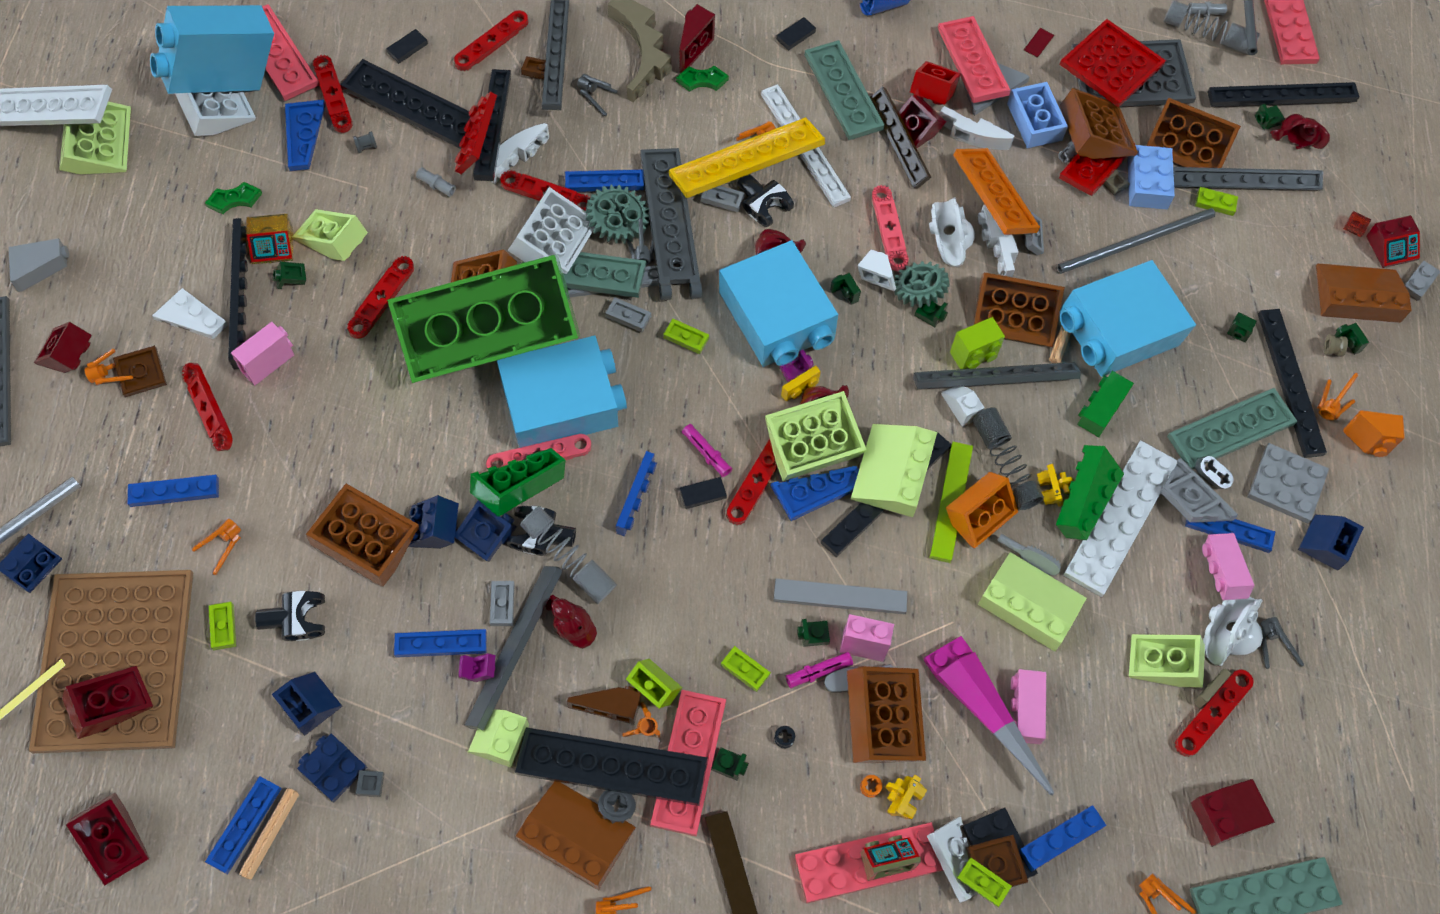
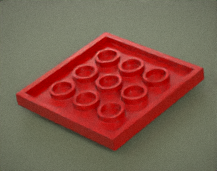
[1059,19,1166,108]

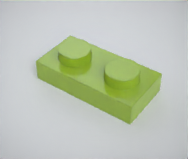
[1195,187,1238,216]
[663,319,709,354]
[208,602,236,651]
[721,646,771,692]
[957,857,1012,907]

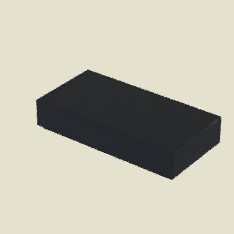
[776,17,816,51]
[386,29,428,64]
[680,477,727,509]

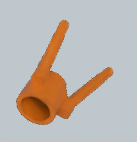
[736,121,776,141]
[84,349,133,385]
[1317,373,1358,420]
[192,519,241,575]
[622,702,660,738]
[1139,874,1196,914]
[596,886,651,914]

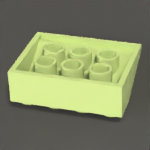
[60,101,131,174]
[765,391,867,481]
[851,424,937,517]
[978,552,1087,651]

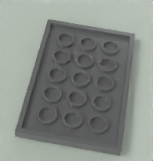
[1071,39,1196,107]

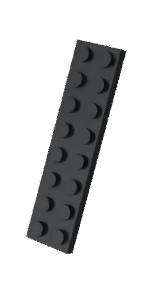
[341,59,470,149]
[515,727,708,806]

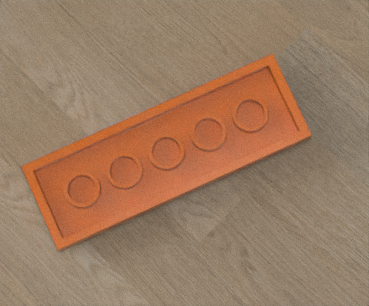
[953,148,1040,235]

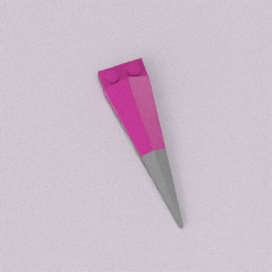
[924,636,1054,796]

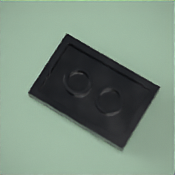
[962,808,1038,879]

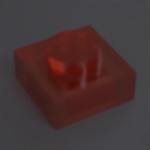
[1343,211,1371,237]

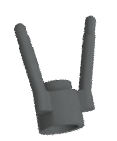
[578,74,618,116]
[626,218,654,265]
[1260,617,1304,669]

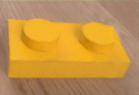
[781,365,821,401]

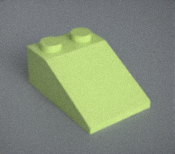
[292,209,368,261]
[1129,634,1205,688]

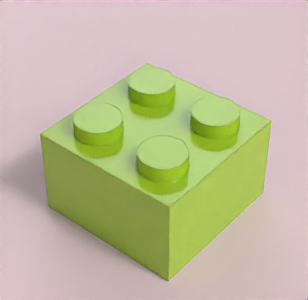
[950,317,1005,369]

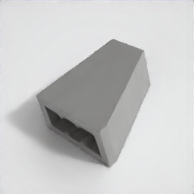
[9,238,69,292]

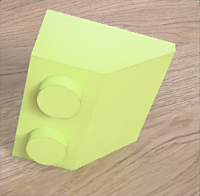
[468,709,529,768]

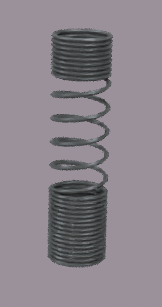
[973,407,1044,510]

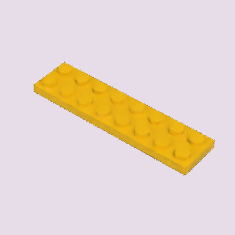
[669,117,825,198]

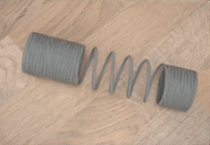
[1164,0,1260,55]
[520,506,617,604]

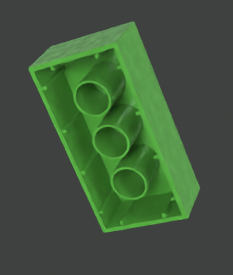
[387,254,580,383]

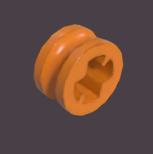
[860,775,882,798]

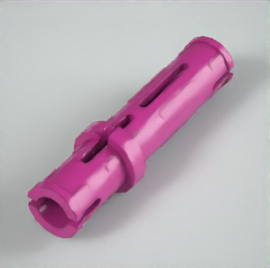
[682,424,732,477]
[785,652,853,689]

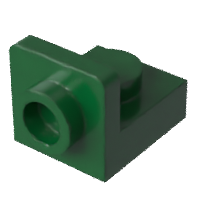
[1255,104,1285,130]
[273,261,306,289]
[830,273,861,304]
[914,301,948,328]
[1227,312,1257,342]
[1334,323,1369,355]
[797,619,830,647]
[712,747,749,781]

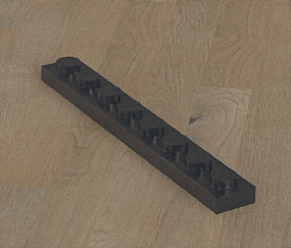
[473,69,511,181]
[1207,82,1360,107]
[228,218,249,370]
[1258,308,1327,458]
[821,431,952,558]

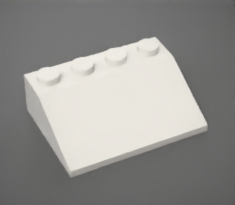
[175,91,256,136]
[508,187,595,274]

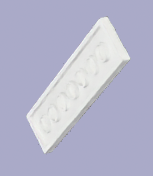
[0,85,112,126]
[1063,440,1177,597]

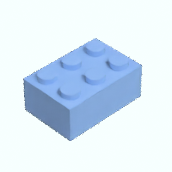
[1007,82,1068,148]
[1127,145,1175,210]

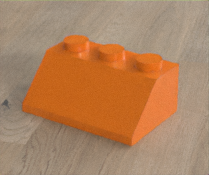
[946,472,1018,548]

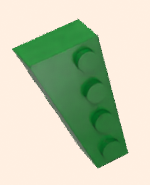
[1056,445,1124,540]
[470,448,566,517]

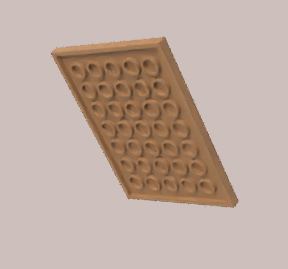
[29,570,193,754]

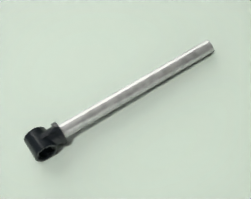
[0,476,81,544]

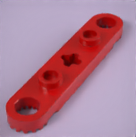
[454,10,529,71]
[313,55,353,133]
[500,170,590,211]
[347,256,414,339]
[182,363,233,451]
[727,439,778,525]
[1175,669,1254,757]

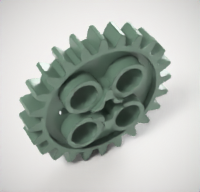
[585,185,649,244]

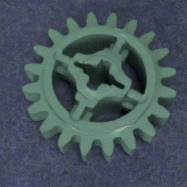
[894,261,950,308]

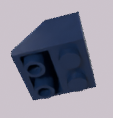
[408,495,459,549]
[1298,514,1364,571]
[0,533,62,593]
[272,672,343,736]

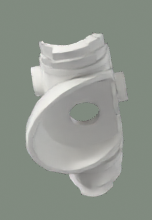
[929,197,975,267]
[1203,597,1263,666]

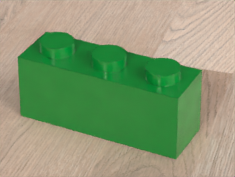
[1077,370,1134,437]

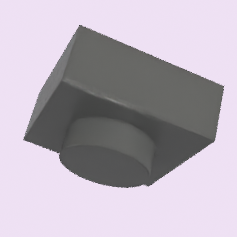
[356,770,384,797]

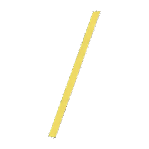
[0,659,65,720]

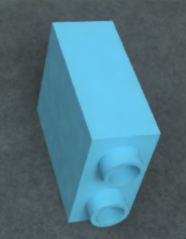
[150,5,274,94]
[719,240,838,367]
[1060,260,1196,377]
[497,336,627,448]

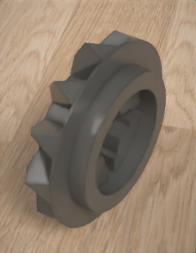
[598,790,636,824]

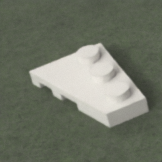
[152,288,228,339]
[927,817,977,903]

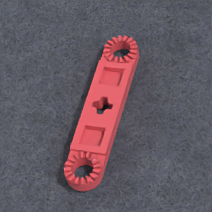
[872,185,909,272]
[486,434,591,469]

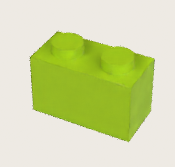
[626,659,683,709]

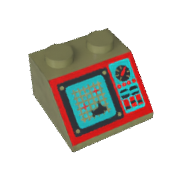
[860,835,921,881]

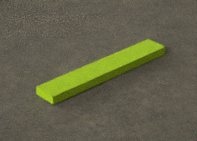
[929,441,973,563]

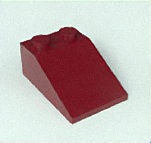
[679,4,715,74]
[62,666,153,739]
[1190,779,1275,847]
[66,792,149,886]

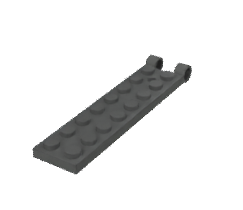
[640,148,702,300]

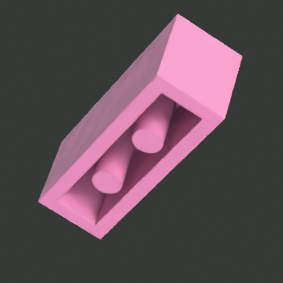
[1202,533,1254,600]
[1010,669,1046,744]

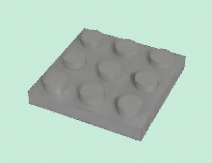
[1247,443,1329,524]

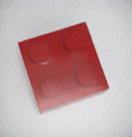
[910,61,961,105]

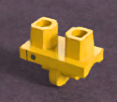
[1037,464,1074,507]
[886,775,927,819]

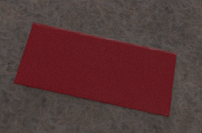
[1024,28,1054,58]

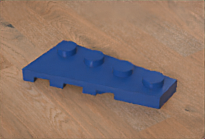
[285,100,325,171]
[771,466,859,521]

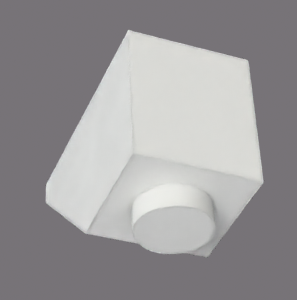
[858,250,896,291]
[941,386,985,427]

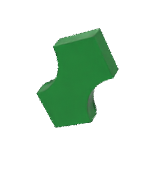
[676,66,729,92]
[205,182,262,214]

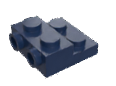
[455,500,517,562]
[297,733,368,803]

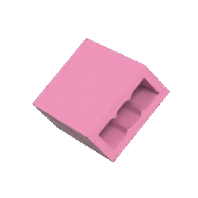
[231,322,294,386]
[840,614,894,662]

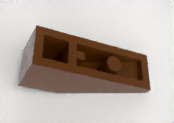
[567,686,641,725]

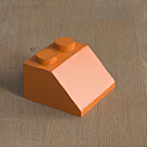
[1344,410,1405,457]

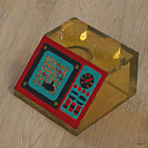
[246,214,293,264]

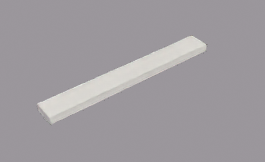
[761,84,851,208]

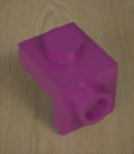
[780,349,814,382]
[459,653,496,682]

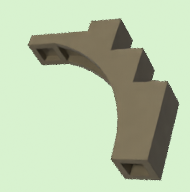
[608,0,672,102]

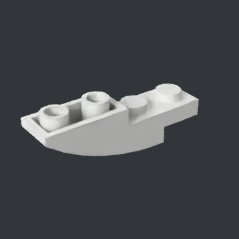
[939,106,1014,150]
[491,123,549,184]
[978,204,1018,277]

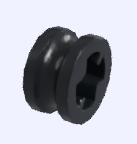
[774,726,796,749]

